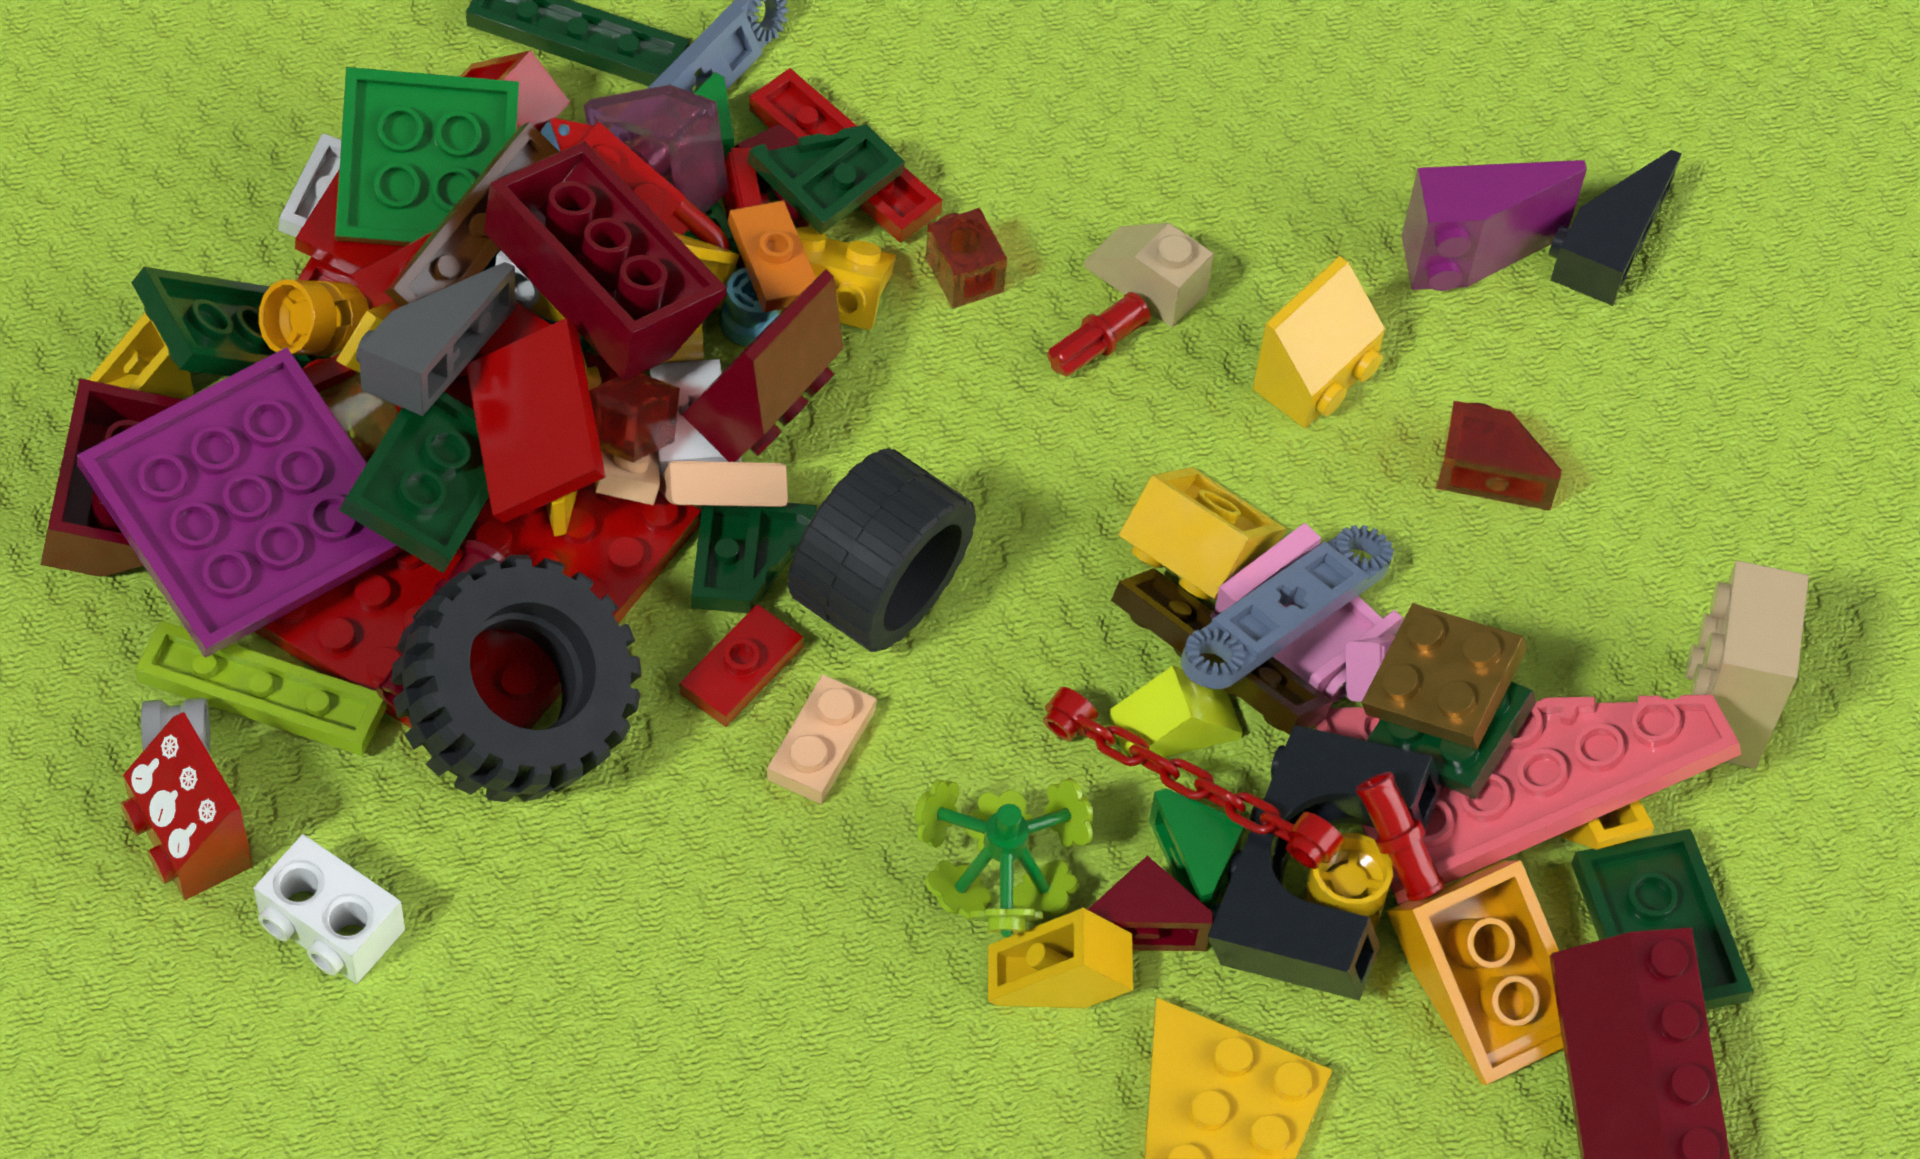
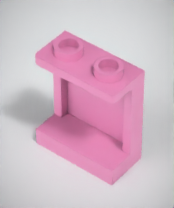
[1214,523,1404,702]

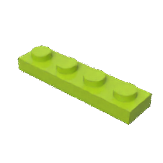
[135,621,387,756]

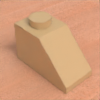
[1084,223,1214,328]

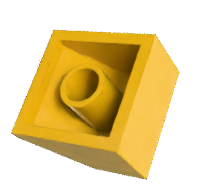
[1253,256,1385,429]
[1118,467,1287,600]

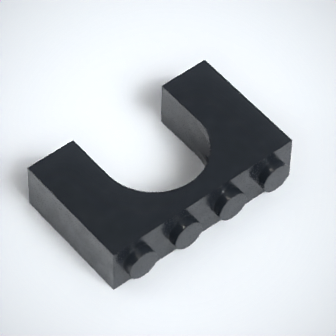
[1208,725,1443,1001]

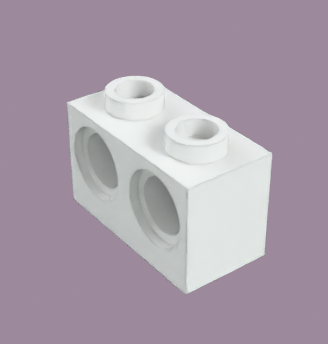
[253,834,405,984]

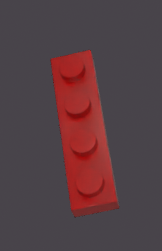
[749,68,942,243]

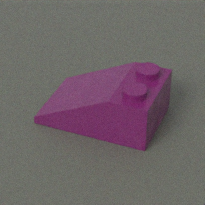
[1401,160,1587,291]

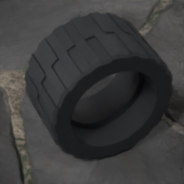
[788,448,976,652]

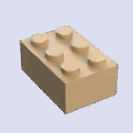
[1685,560,1809,769]

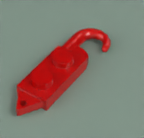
[550,118,731,251]

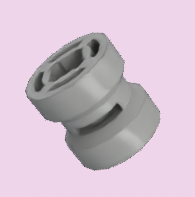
[141,698,210,755]

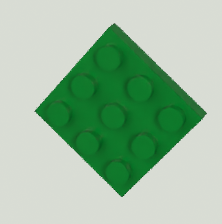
[335,67,519,253]

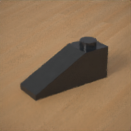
[1548,149,1682,306]

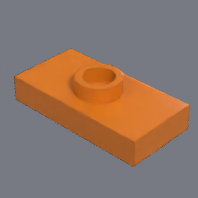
[727,201,816,312]

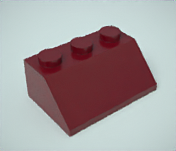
[682,269,843,462]
[40,378,183,577]

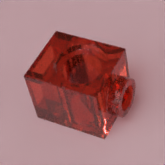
[925,208,1007,309]

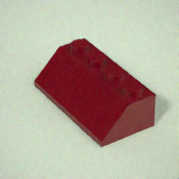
[484,141,727,381]
[1549,928,1731,1159]

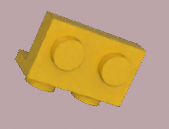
[796,227,896,330]

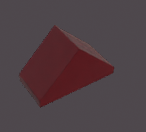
[1087,855,1213,951]

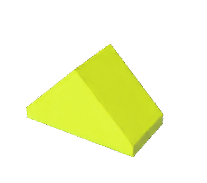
[1109,665,1243,757]

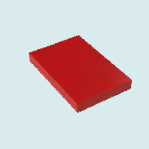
[466,318,606,523]

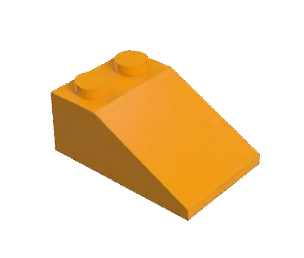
[1387,860,1563,1085]

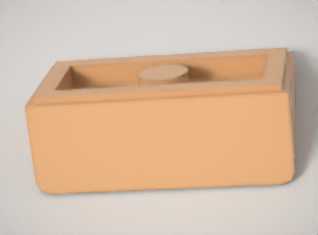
[659,461,788,507]

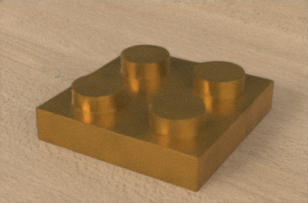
[1361,603,1527,750]

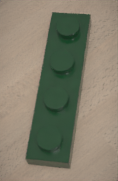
[466,0,690,87]

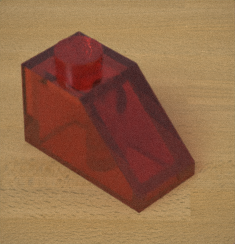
[1436,401,1562,511]

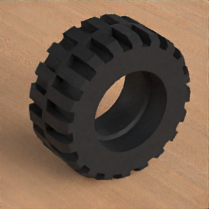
[391,555,642,802]

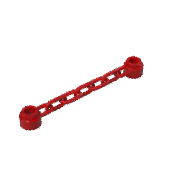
[1043,686,1344,869]

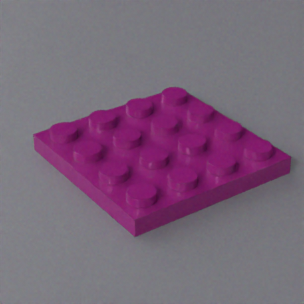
[77,347,404,658]

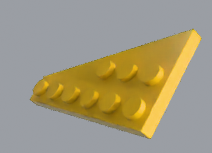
[1144,997,1333,1159]

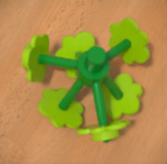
[915,778,1093,938]

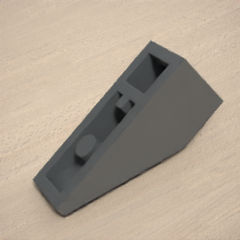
[356,262,516,416]

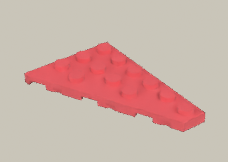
[1314,694,1742,905]

